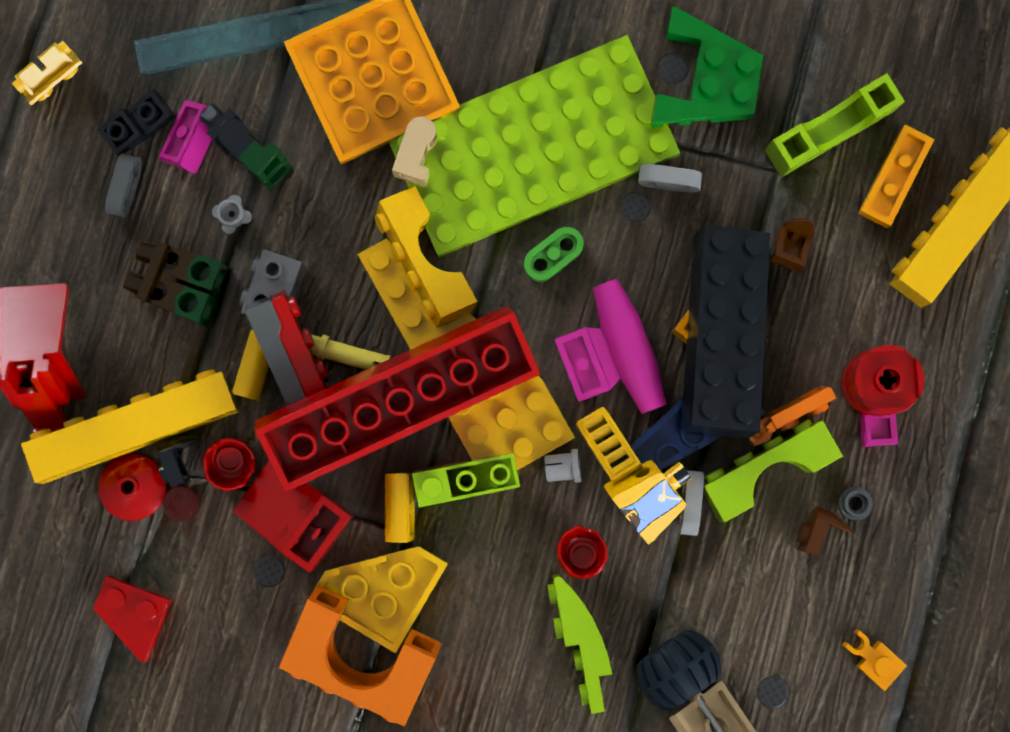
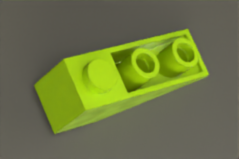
[412,453,520,508]

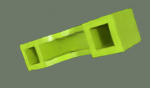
[765,73,905,178]
[703,419,843,523]

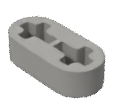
[638,164,702,193]
[679,470,704,536]

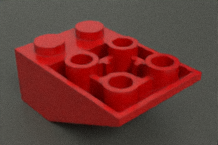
[233,461,355,573]

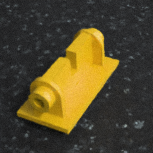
[12,40,82,105]

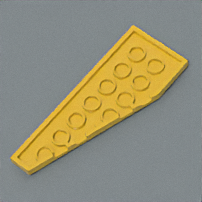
[357,238,575,470]

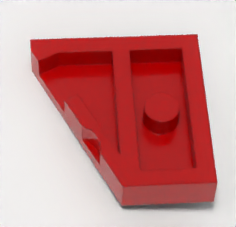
[93,575,172,663]

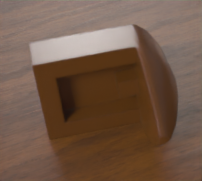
[769,218,814,272]
[796,506,852,556]

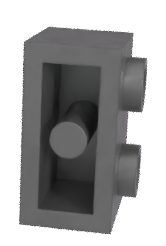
[239,249,306,317]

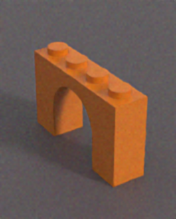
[279,585,442,727]

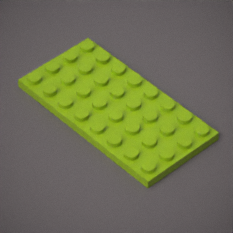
[389,35,680,258]

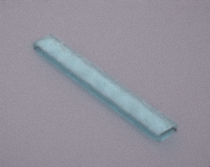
[134,0,373,76]

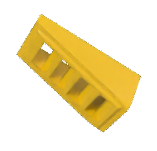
[576,407,643,484]

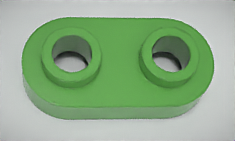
[524,227,584,282]

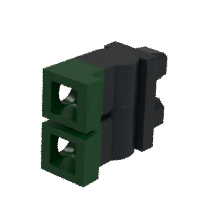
[199,103,292,191]

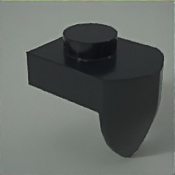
[157,436,201,487]

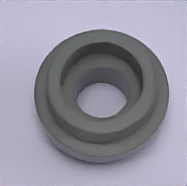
[838,487,873,521]

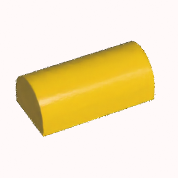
[232,329,269,401]
[385,473,415,543]

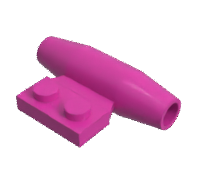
[554,279,667,414]

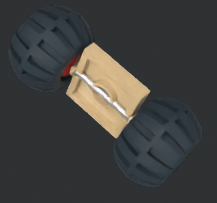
[636,630,756,732]

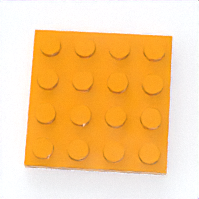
[284,0,460,165]

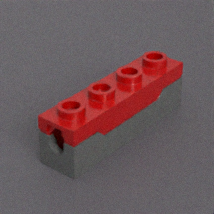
[245,290,329,406]

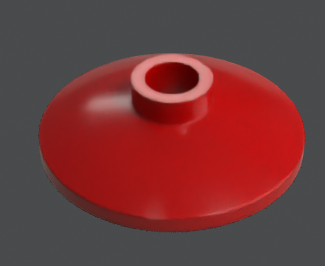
[98,453,167,521]

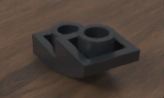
[97,89,176,156]

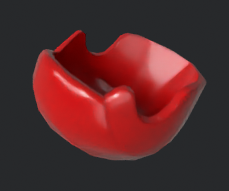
[202,437,256,491]
[556,525,608,579]

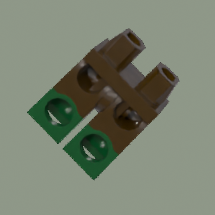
[123,241,230,327]

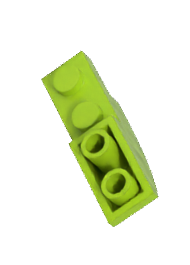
[547,574,612,714]

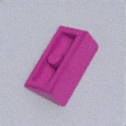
[158,99,212,174]

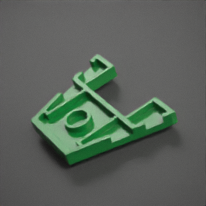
[650,7,763,127]

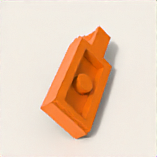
[748,386,836,446]

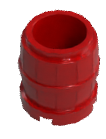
[840,345,925,417]

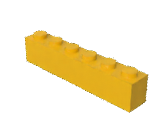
[889,127,1010,308]
[21,369,239,484]

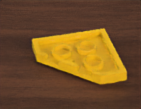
[313,546,448,654]

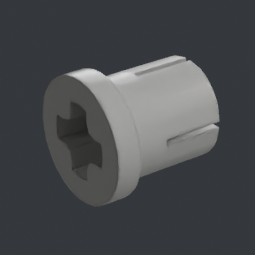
[544,448,582,483]

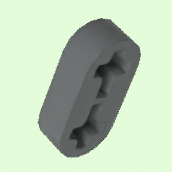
[105,153,142,218]

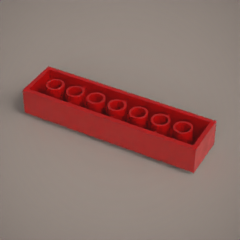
[254,306,540,492]

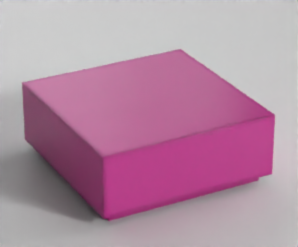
[859,413,899,447]

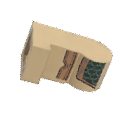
[392,116,437,187]

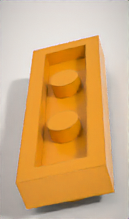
[858,124,935,228]

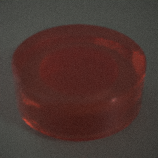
[163,487,200,521]

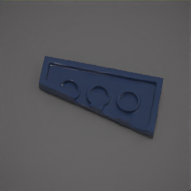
[623,397,766,471]

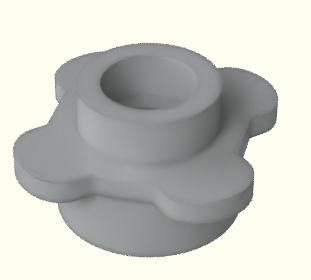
[212,195,252,234]

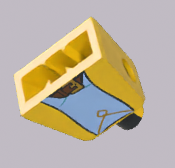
[604,460,692,545]

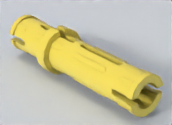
[311,334,391,370]

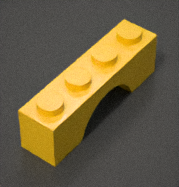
[374,186,477,328]

